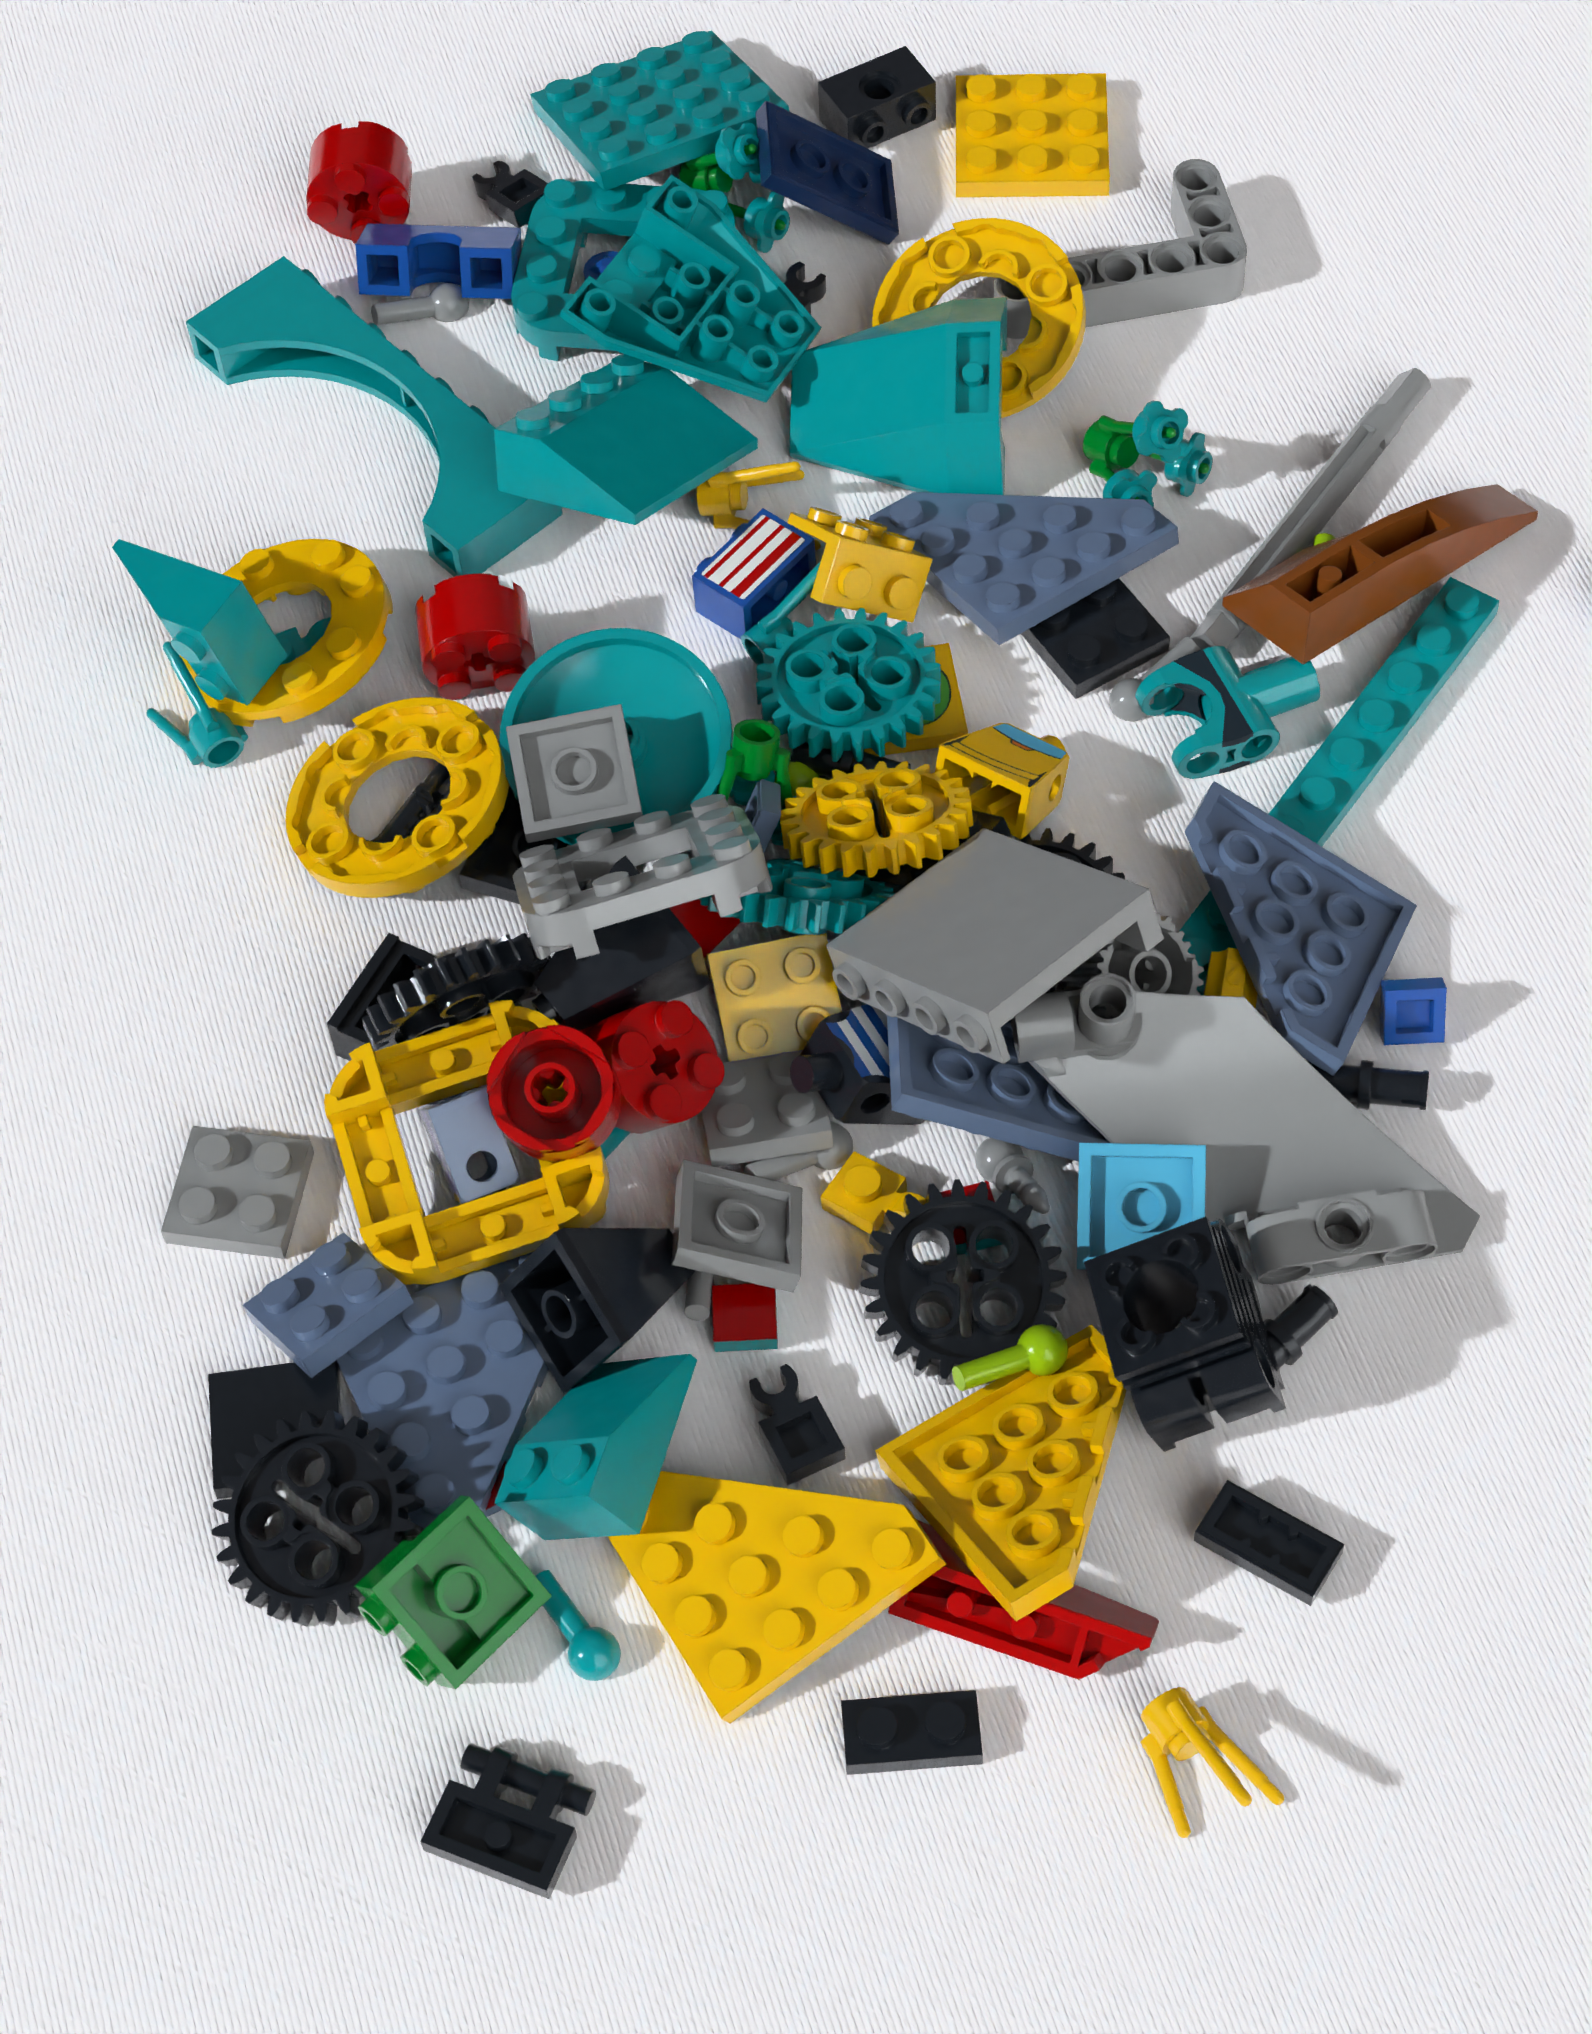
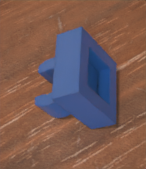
[1380,977,1447,1046]

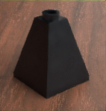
[531,855,709,1031]
[498,1228,695,1394]

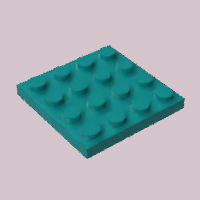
[530,30,790,191]

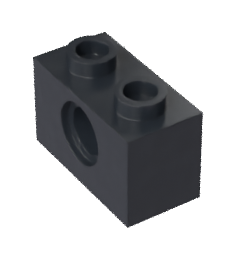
[818,46,936,149]

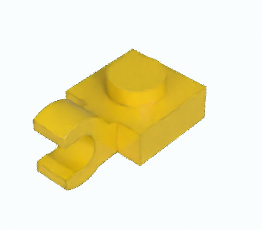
[820,1151,926,1235]

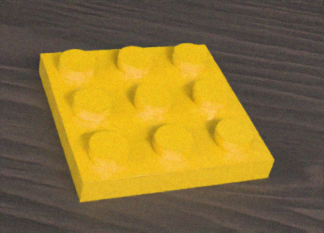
[956,73,1110,198]

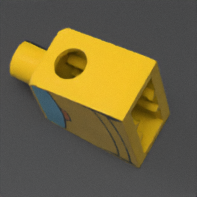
[935,723,1070,839]

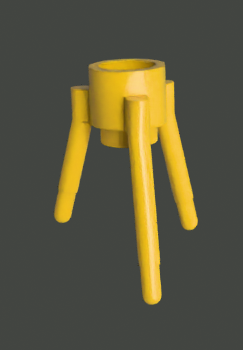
[697,461,821,551]
[1140,1687,1284,1838]

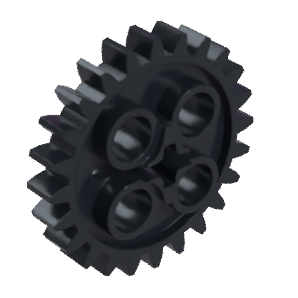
[362,933,551,1051]
[859,1179,1067,1385]
[211,1410,425,1627]

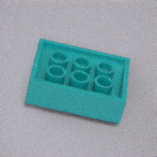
[494,354,758,525]

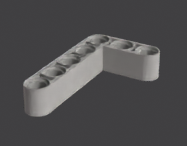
[994,159,1247,339]

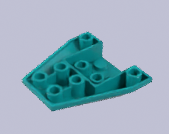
[559,174,822,403]
[789,297,1007,495]

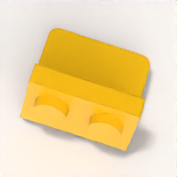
[787,507,933,623]

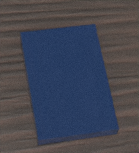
[756,101,899,245]

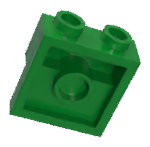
[355,1495,552,1689]

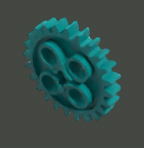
[756,608,941,762]
[700,859,895,935]

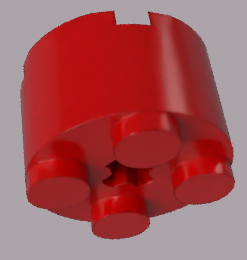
[306,121,412,244]
[415,573,535,700]
[586,1000,725,1134]
[487,1025,621,1162]

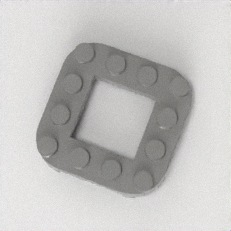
[513,794,773,960]

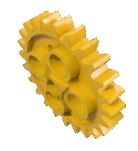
[780,761,974,878]

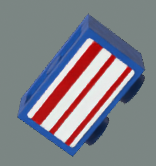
[692,508,816,639]

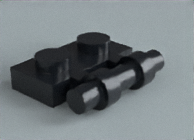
[420,1743,596,1899]

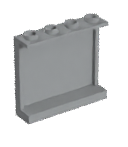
[826,828,1164,1064]

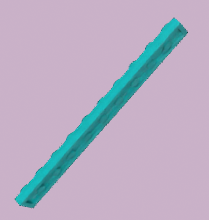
[1179,577,1500,995]

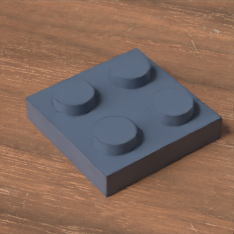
[242,1232,414,1378]

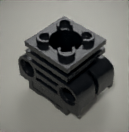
[1084,1216,1286,1452]

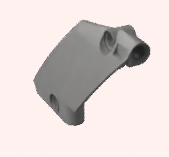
[1010,974,1480,1285]

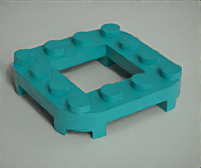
[511,179,735,361]

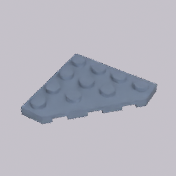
[869,492,1179,646]
[1184,781,1417,1076]
[887,1015,1110,1162]
[336,1252,549,1536]

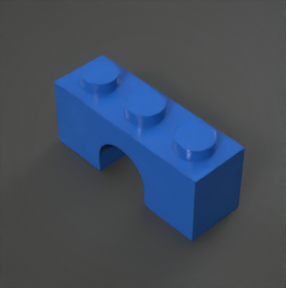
[355,223,522,299]

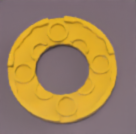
[872,218,1086,418]
[179,539,393,727]
[285,697,509,898]

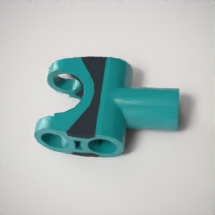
[1135,646,1320,779]

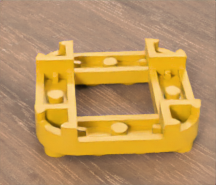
[324,1000,610,1285]

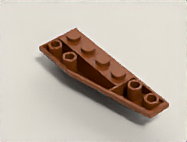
[1222,484,1538,664]

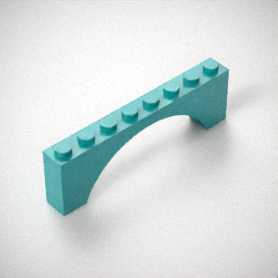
[186,256,563,577]

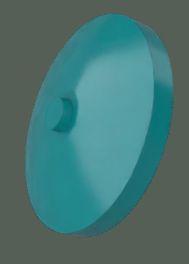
[499,628,733,845]

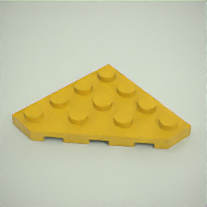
[875,1324,1127,1622]
[607,1471,946,1724]

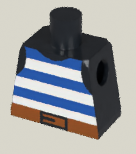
[790,1004,924,1125]

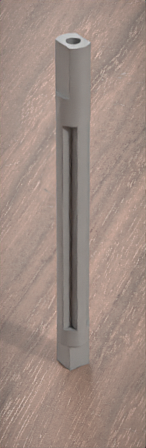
[1190,368,1431,650]

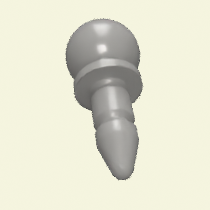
[975,1137,1050,1214]

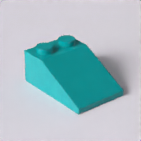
[112,539,287,705]
[494,1354,697,1540]

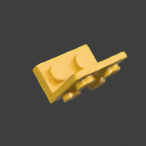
[705,933,842,1062]

